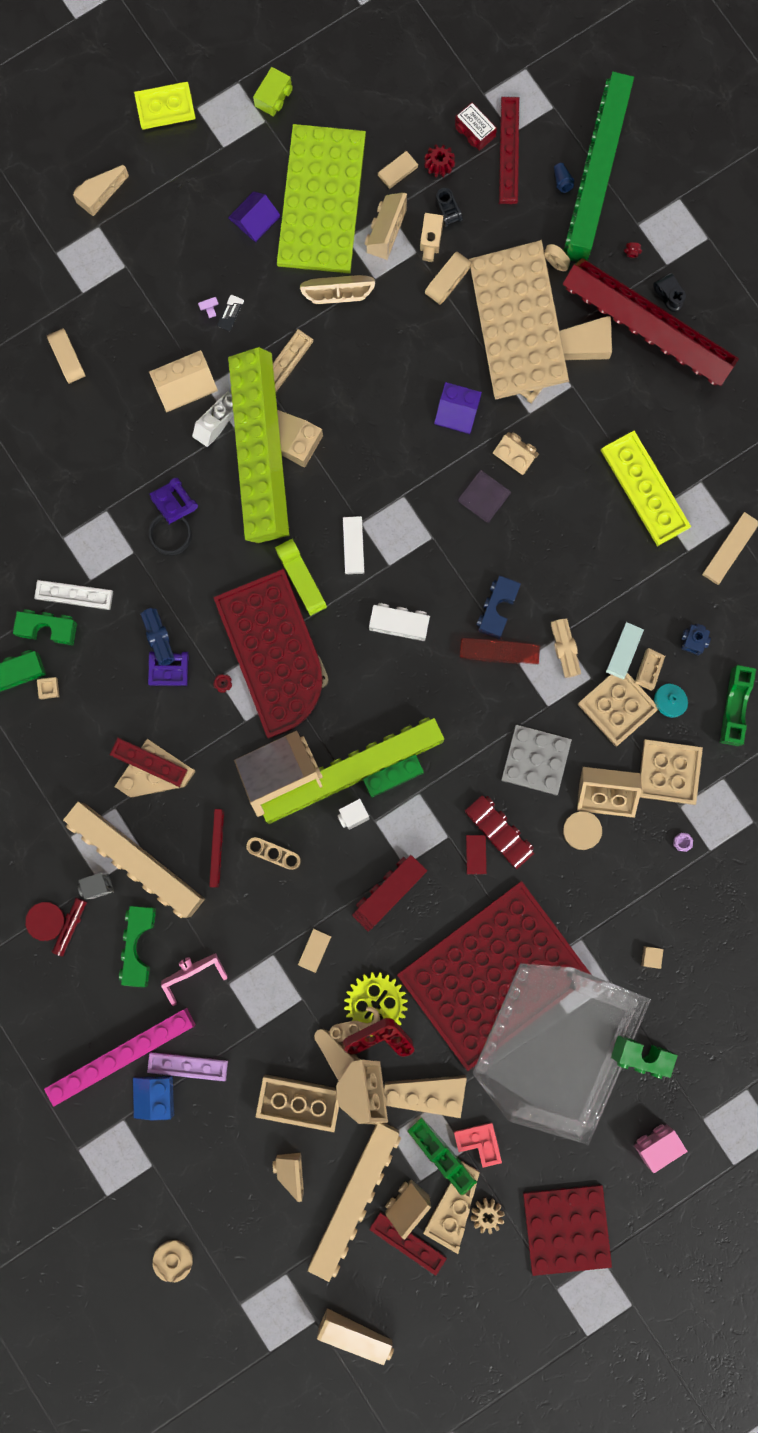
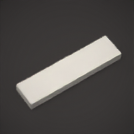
[34,580,113,610]

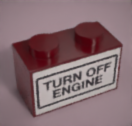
[455,102,497,151]

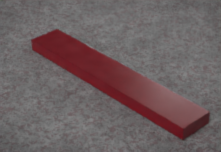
[499,97,520,204]

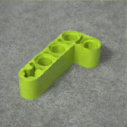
[275,539,327,616]

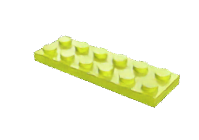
[601,431,691,546]

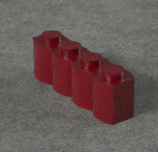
[464,795,534,869]

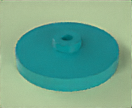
[654,684,688,718]

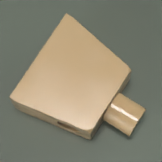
[420,213,443,262]

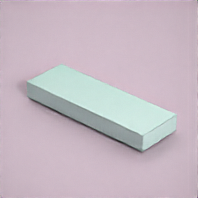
[606,622,644,680]

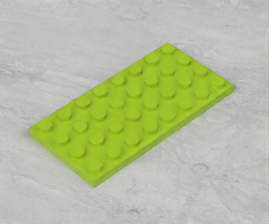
[277,124,366,273]

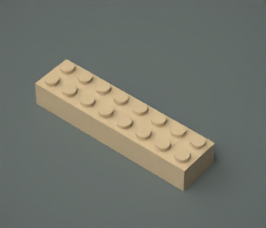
[63,802,205,918]

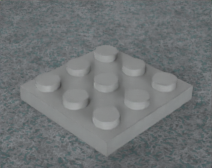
[501,725,572,795]

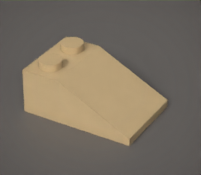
[277,410,323,468]
[385,1180,431,1240]

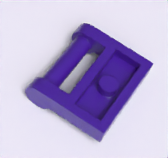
[149,478,198,524]
[148,651,189,686]

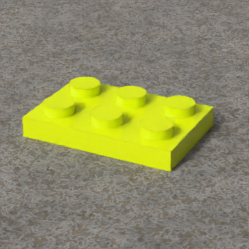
[134,82,196,130]

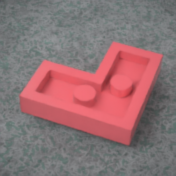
[454,1122,502,1167]

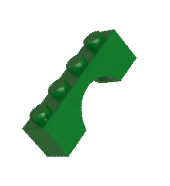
[719,665,756,746]
[119,906,156,987]

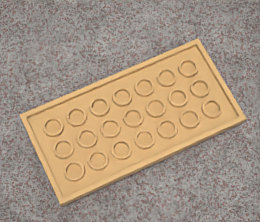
[469,240,569,399]

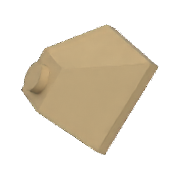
[273,1153,304,1202]

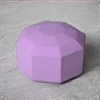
[673,833,693,852]

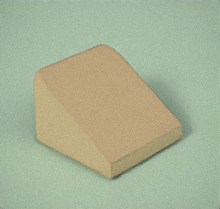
[641,946,663,969]

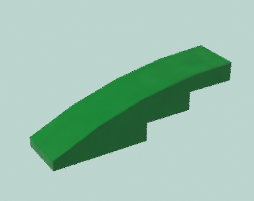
[408,1118,477,1196]

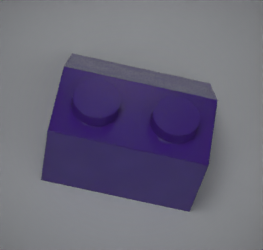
[434,382,482,434]

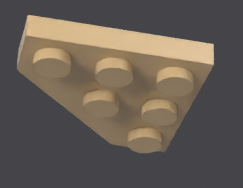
[115,739,195,798]

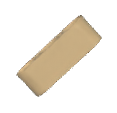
[425,252,472,305]
[47,328,86,384]
[246,837,301,870]

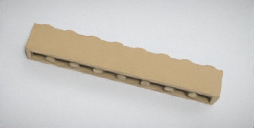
[308,1123,401,1282]

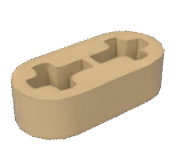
[544,244,571,271]

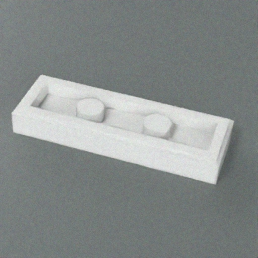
[343,517,364,574]

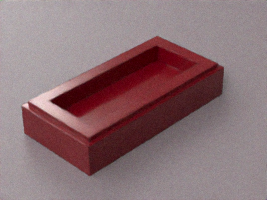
[466,835,486,874]

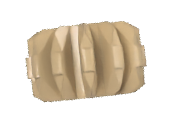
[471,1198,505,1234]

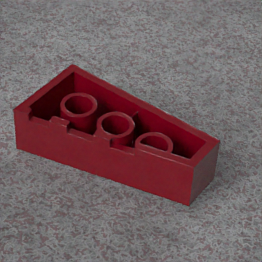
[352,855,427,932]

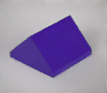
[228,191,280,242]

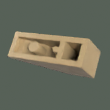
[73,165,129,216]

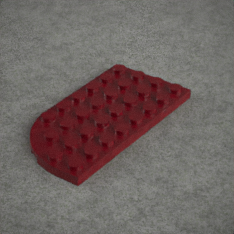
[213,569,323,739]

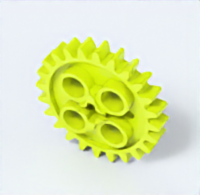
[344,972,408,1037]

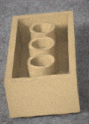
[256,1074,339,1132]

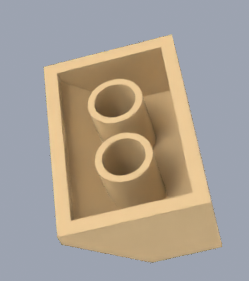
[365,193,407,260]
[149,350,218,412]
[577,767,642,818]

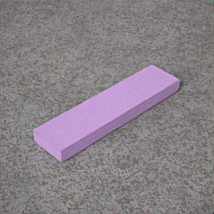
[147,1052,228,1081]

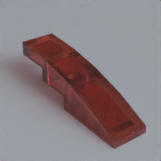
[460,638,540,665]

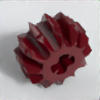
[424,144,455,178]

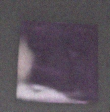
[458,471,511,523]

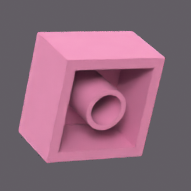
[634,1124,688,1173]

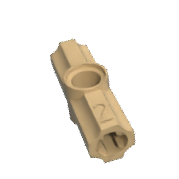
[551,619,581,678]

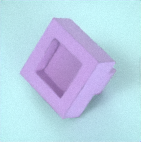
[198,297,218,318]

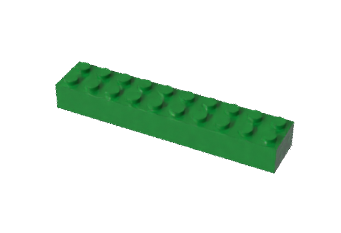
[564,72,634,262]

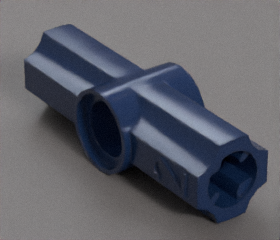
[141,608,175,666]

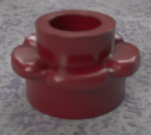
[624,243,642,258]
[213,674,232,693]

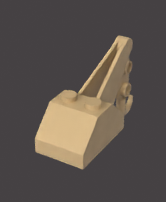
[314,1007,388,1124]

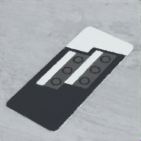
[217,295,244,331]

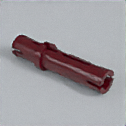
[52,898,87,956]

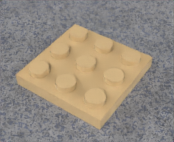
[578,673,658,747]
[640,740,703,805]

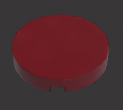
[25,902,65,941]

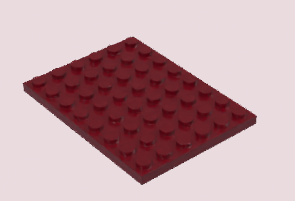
[397,881,592,1071]

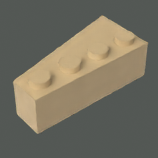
[384,1075,467,1118]

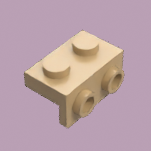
[493,433,539,475]

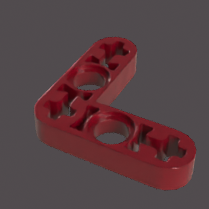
[343,1018,414,1057]

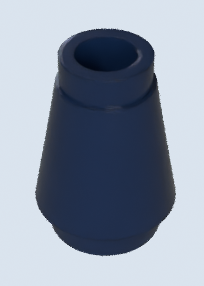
[554,163,574,193]

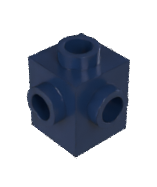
[681,624,711,655]

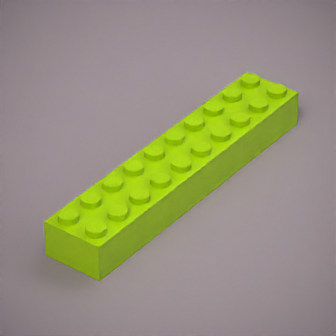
[228,347,289,543]
[261,717,444,824]

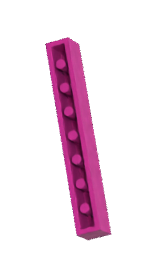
[44,1008,196,1107]

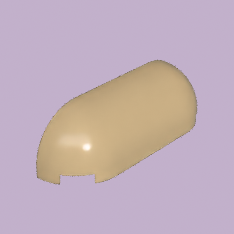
[300,275,375,304]

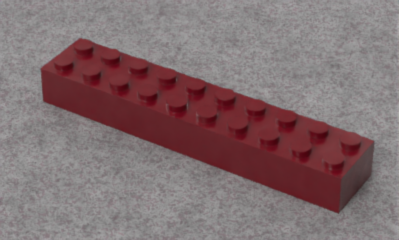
[563,258,739,386]

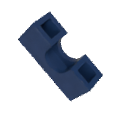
[477,576,521,640]

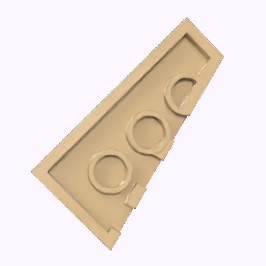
[423,1161,480,1254]

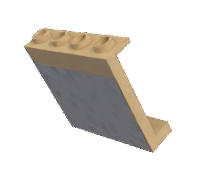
[234,731,323,817]

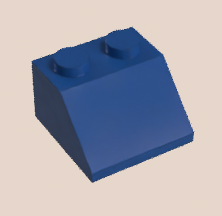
[133,1076,174,1120]

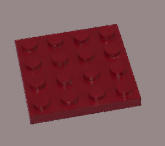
[523,1184,612,1276]

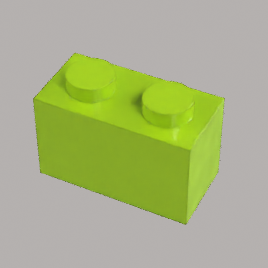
[253,67,292,117]

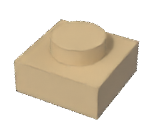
[37,677,59,699]

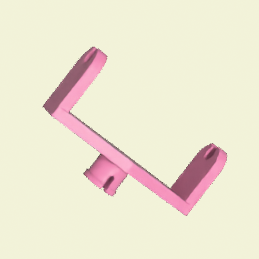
[161,953,228,1006]

